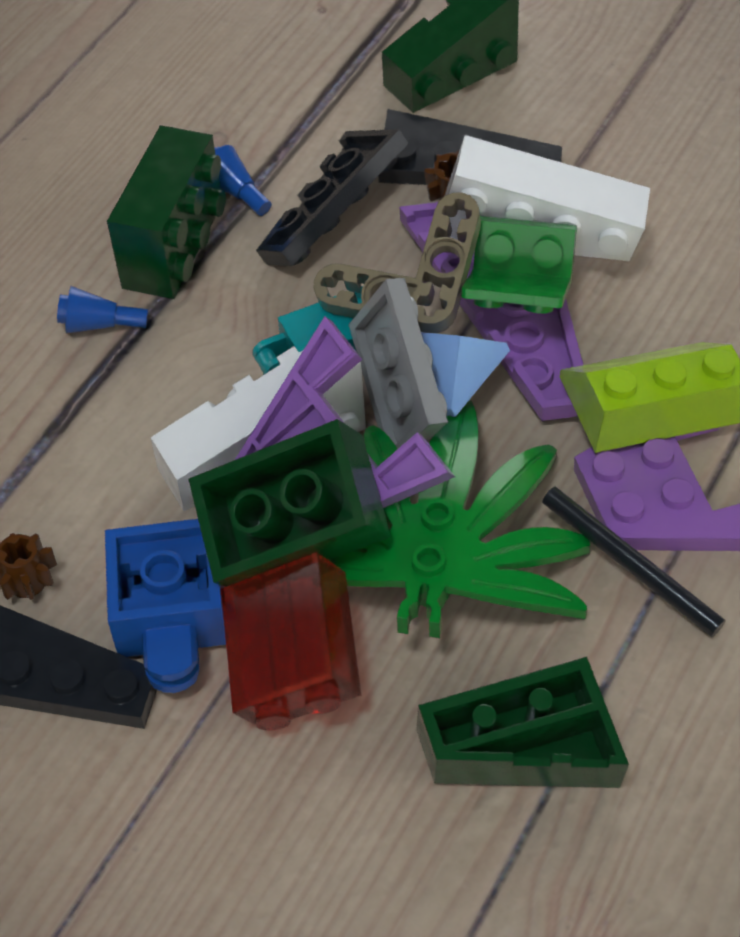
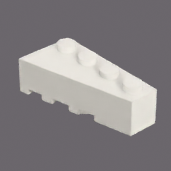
[444,135,650,261]
[151,346,366,511]

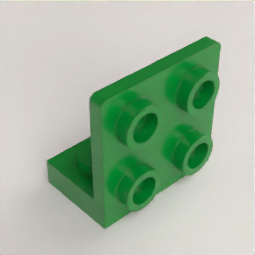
[461,216,577,313]

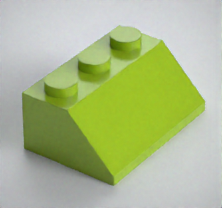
[559,342,740,453]

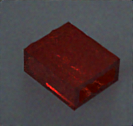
[221,552,362,731]

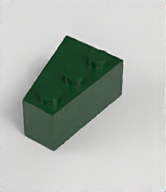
[382,0,519,113]
[416,657,629,788]

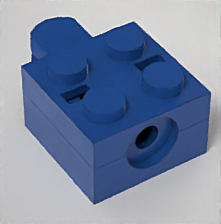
[105,519,229,693]

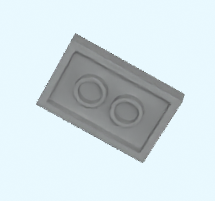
[349,278,448,449]

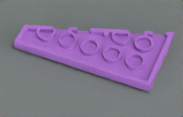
[400,202,583,421]

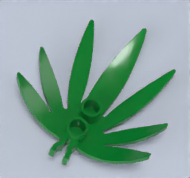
[282,400,591,638]

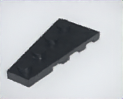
[378,109,562,185]
[256,129,409,266]
[0,605,157,729]

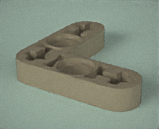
[313,193,481,333]

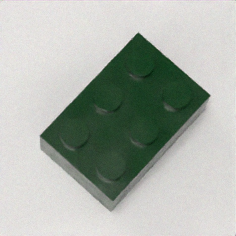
[107,125,226,299]
[188,419,391,593]

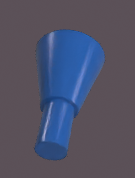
[215,145,272,216]
[57,286,148,334]

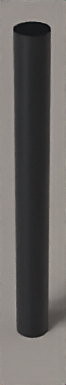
[542,486,726,637]

